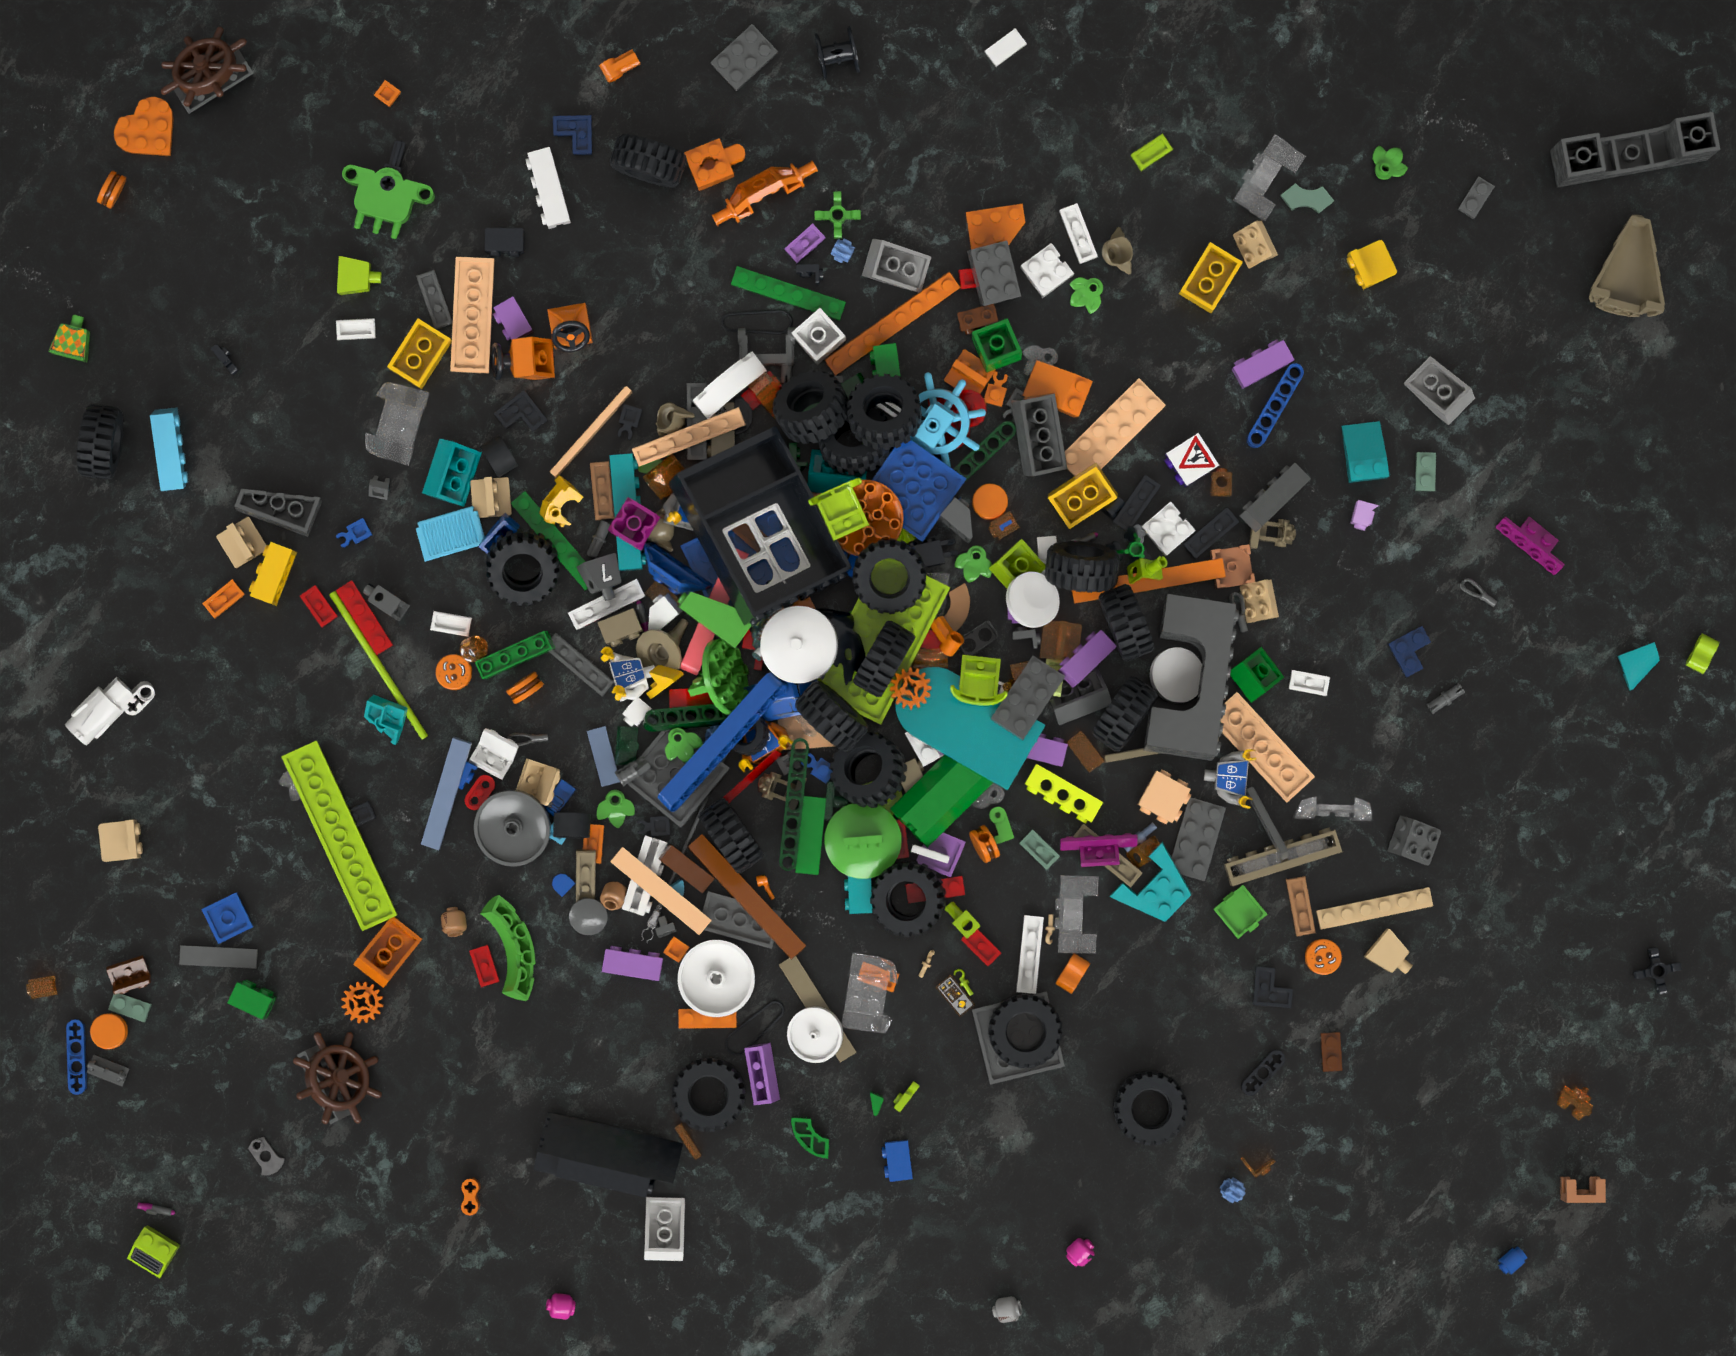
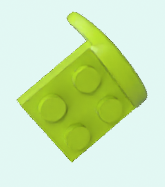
[808,478,869,541]
[950,655,1008,706]

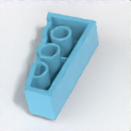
[150,407,188,491]

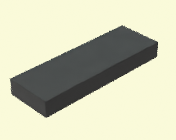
[416,270,453,330]

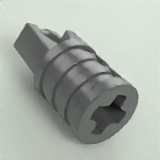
[615,756,651,787]

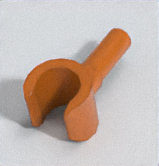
[756,875,775,900]

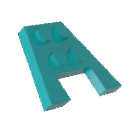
[1110,842,1192,922]

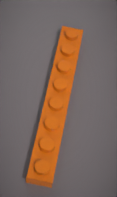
[824,272,960,376]

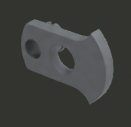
[248,1137,285,1175]

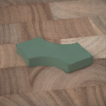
[1280,183,1334,213]

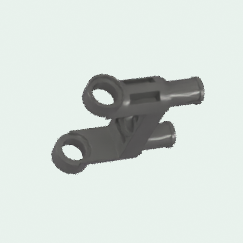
[738,327,795,384]

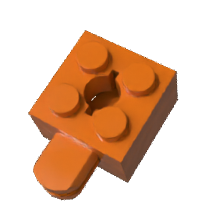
[684,138,745,191]

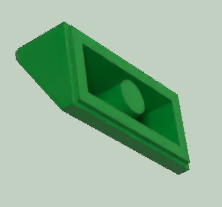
[870,1091,884,1116]

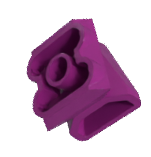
[608,497,661,551]

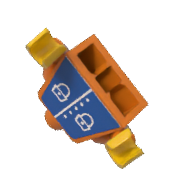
[738,721,793,772]

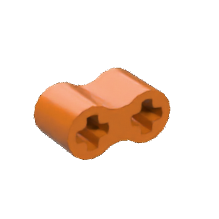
[1055,953,1090,994]
[461,1177,480,1216]

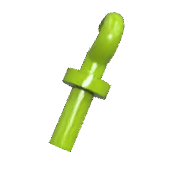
[953,969,974,996]

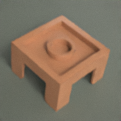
[1210,544,1255,589]
[1560,1176,1606,1203]

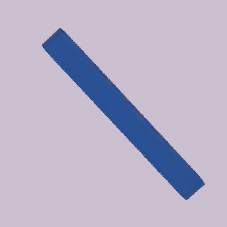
[658,672,786,812]

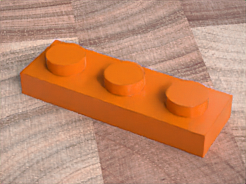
[679,1009,737,1028]

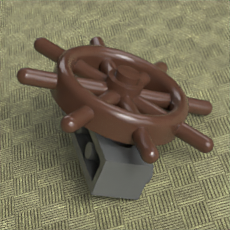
[161,27,254,114]
[293,1032,382,1124]

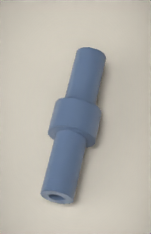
[1123,822,1157,853]

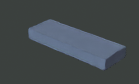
[587,726,620,787]

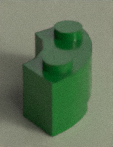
[791,1117,829,1159]

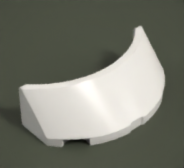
[693,352,767,419]

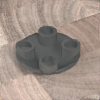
[569,897,608,935]

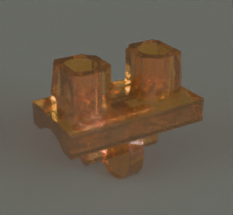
[913,648,948,669]
[1557,1086,1593,1120]

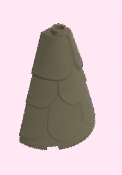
[1589,215,1665,317]

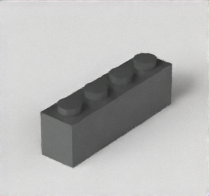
[1240,463,1311,532]

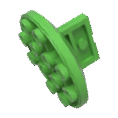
[688,639,749,715]
[824,803,901,879]

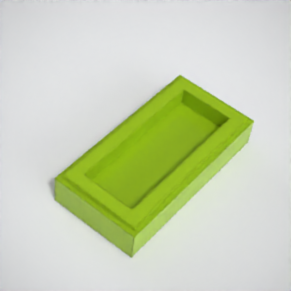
[1130,134,1173,171]

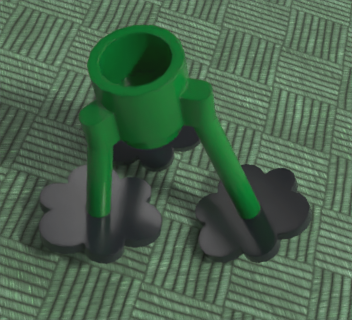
[1106,524,1152,569]

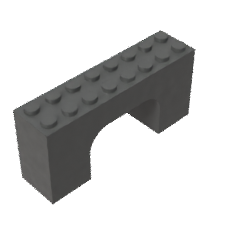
[1550,112,1720,188]
[1143,594,1239,761]

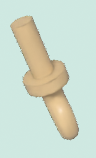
[1045,914,1055,944]
[918,950,935,978]

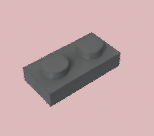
[1458,176,1495,219]

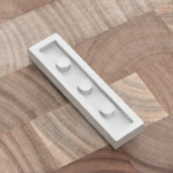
[568,579,646,630]
[1016,915,1044,994]

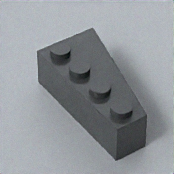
[234,489,322,537]

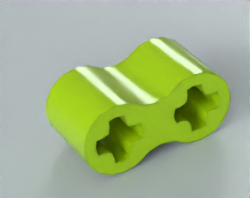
[1685,633,1720,674]

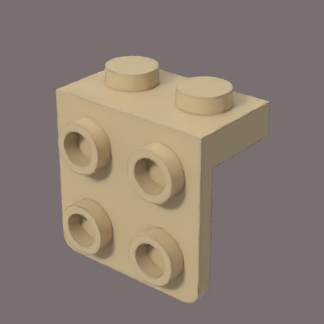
[516,758,560,806]
[98,820,143,862]

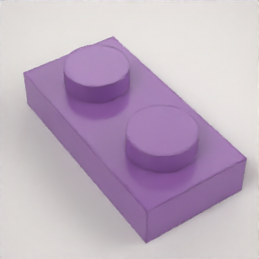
[784,223,826,264]

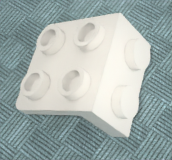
[469,728,518,780]

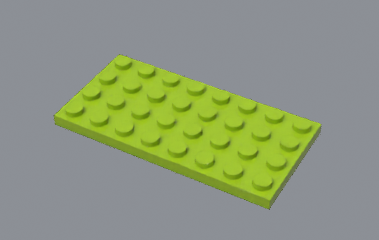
[817,558,950,725]

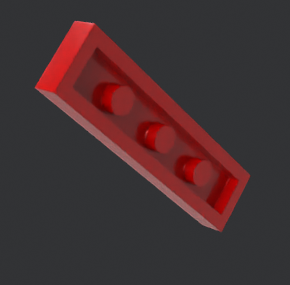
[336,580,393,655]

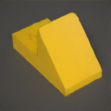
[646,665,684,699]

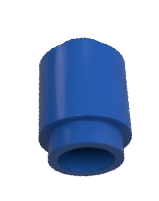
[1498,1246,1527,1275]

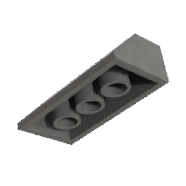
[1011,393,1067,476]

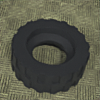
[732,717,770,756]

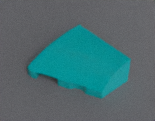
[1618,642,1660,691]
[364,695,408,745]

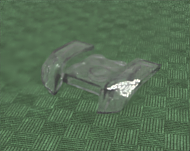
[365,382,430,466]
[1292,797,1372,822]
[841,953,897,1033]

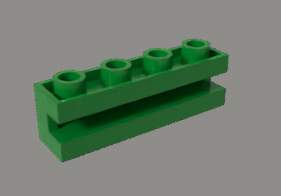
[475,631,555,679]
[792,796,826,875]

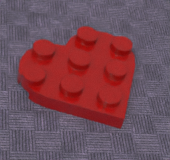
[928,389,987,449]

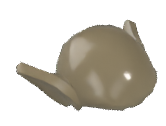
[1102,227,1133,275]
[656,402,695,438]
[647,508,675,552]

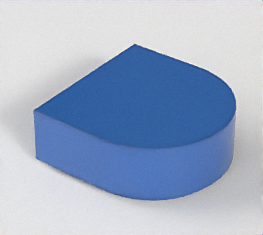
[552,874,576,897]

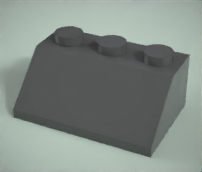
[939,498,973,544]
[1049,666,1112,725]

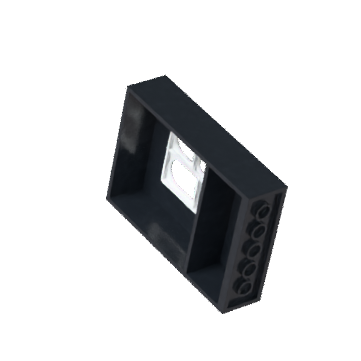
[668,426,852,626]

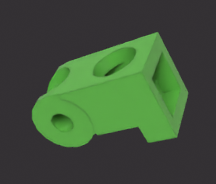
[989,807,1014,844]

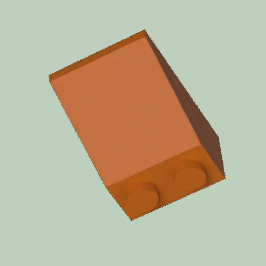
[1022,360,1093,418]
[354,917,422,988]

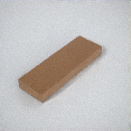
[590,461,615,520]
[1286,876,1316,936]

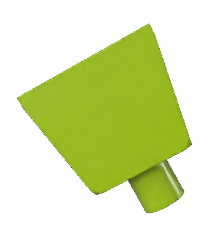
[337,256,382,295]

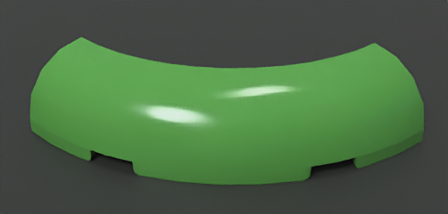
[480,895,535,1001]

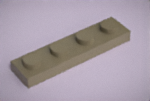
[1073,824,1142,888]

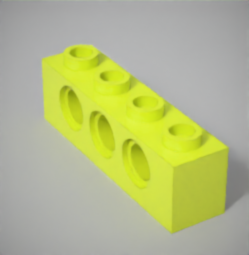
[1025,764,1103,824]

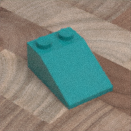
[1341,421,1389,483]

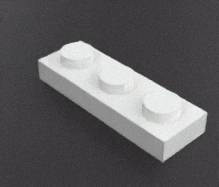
[1059,204,1098,264]

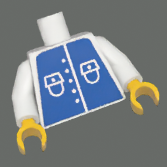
[601,647,655,702]

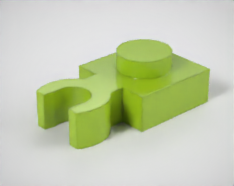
[893,1081,920,1112]

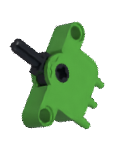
[342,140,435,239]

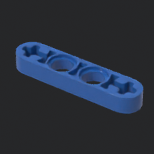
[66,1019,87,1095]

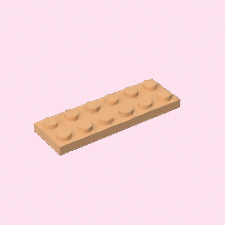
[450,257,495,373]
[1065,378,1166,476]
[1220,692,1315,803]

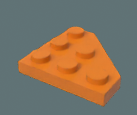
[966,204,1025,249]

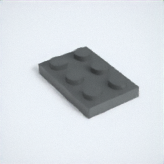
[710,24,778,91]

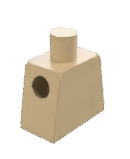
[1364,928,1413,974]

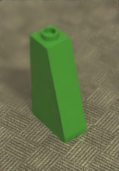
[677,591,751,648]

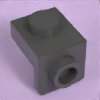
[1012,627,1041,649]

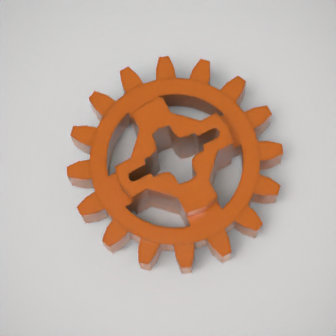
[890,667,932,710]
[341,981,384,1023]

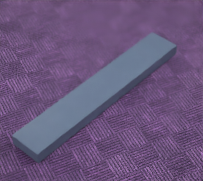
[421,737,472,850]

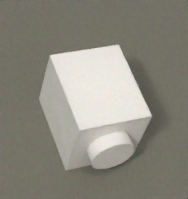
[623,698,652,727]

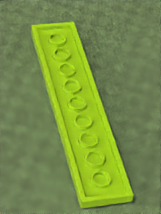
[281,740,398,931]

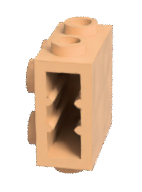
[1137,769,1191,824]

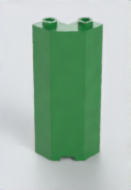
[890,755,993,848]

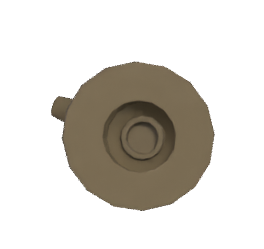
[636,618,688,670]

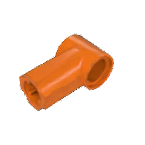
[599,49,640,83]
[930,616,964,656]

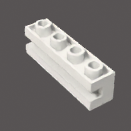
[525,147,571,229]
[622,835,668,916]

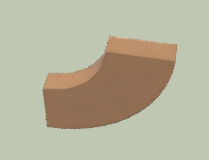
[944,583,970,631]

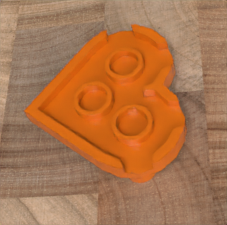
[114,97,173,156]

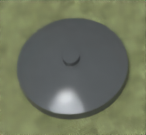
[474,790,551,866]

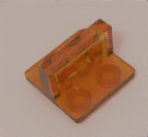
[1040,621,1082,661]

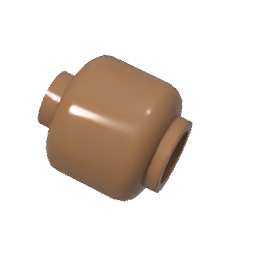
[600,882,627,910]
[441,907,467,937]

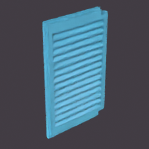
[416,506,485,562]

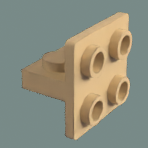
[1233,220,1278,268]
[470,477,512,518]
[216,517,266,568]
[1240,579,1279,623]

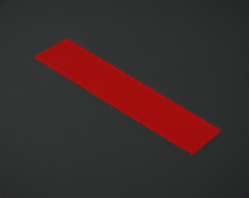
[723,750,782,803]

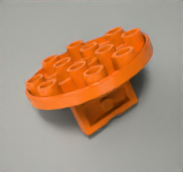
[837,480,904,556]

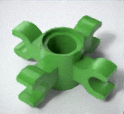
[815,191,861,239]

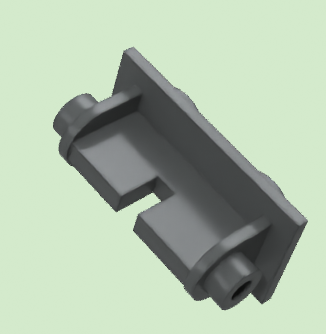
[86,1055,130,1087]

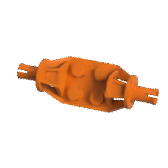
[712,161,818,226]

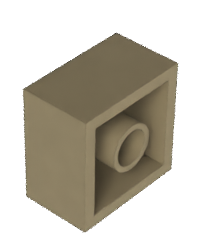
[597,608,644,647]

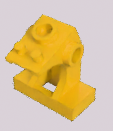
[540,475,583,527]

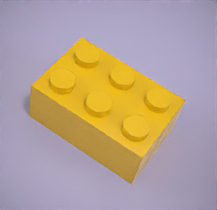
[1179,242,1243,313]
[387,319,452,389]
[1048,463,1118,529]
[249,542,297,606]

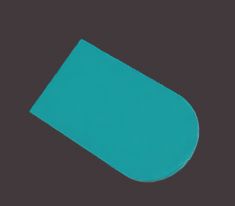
[895,667,1046,791]

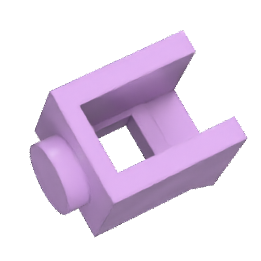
[1350,500,1378,531]

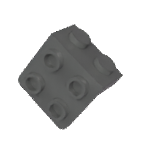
[1387,815,1441,866]

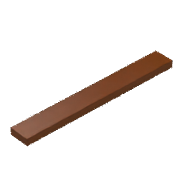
[688,834,806,960]

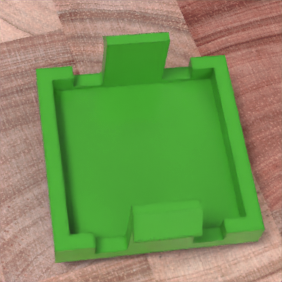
[1213,885,1268,939]

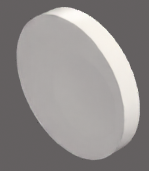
[1006,572,1060,628]
[1150,647,1202,703]
[787,1006,843,1063]

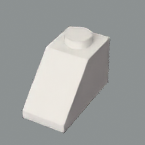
[648,593,682,630]

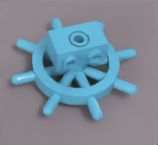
[910,372,986,467]

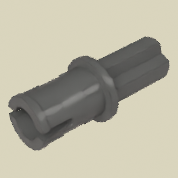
[586,520,611,559]

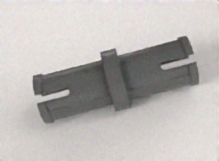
[1426,683,1465,714]

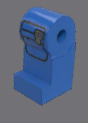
[544,779,577,817]

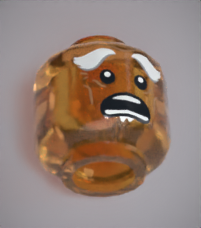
[460,635,488,662]

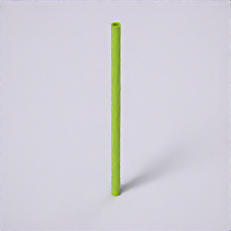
[329,591,428,740]

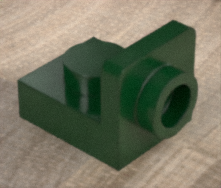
[789,443,808,471]

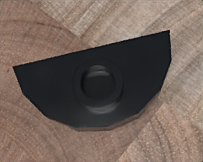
[733,397,753,435]

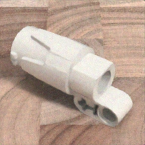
[65,677,155,746]

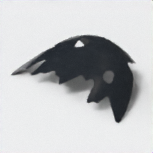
[815,608,866,685]

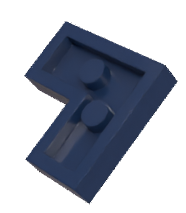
[553,115,592,155]
[1388,626,1431,678]

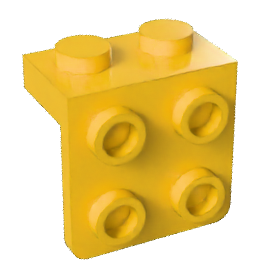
[1347,240,1397,290]

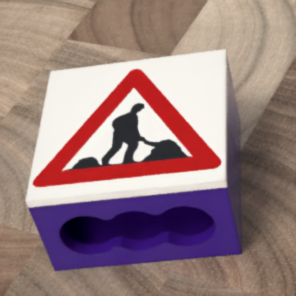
[1164,433,1219,487]

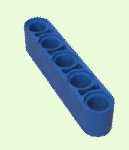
[1247,363,1304,448]

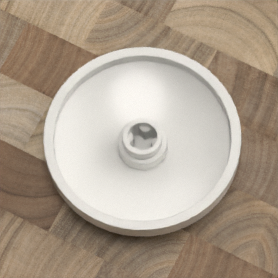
[760,606,838,684]
[678,940,755,1017]

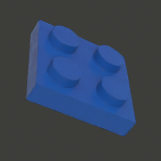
[201,892,254,944]

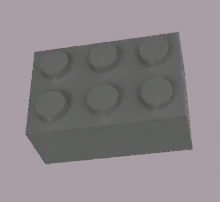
[967,241,1021,306]

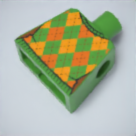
[49,315,90,362]

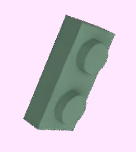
[1415,452,1436,491]
[1019,829,1060,870]
[108,994,152,1022]

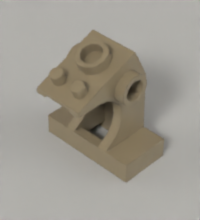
[1249,519,1296,549]
[758,772,807,810]

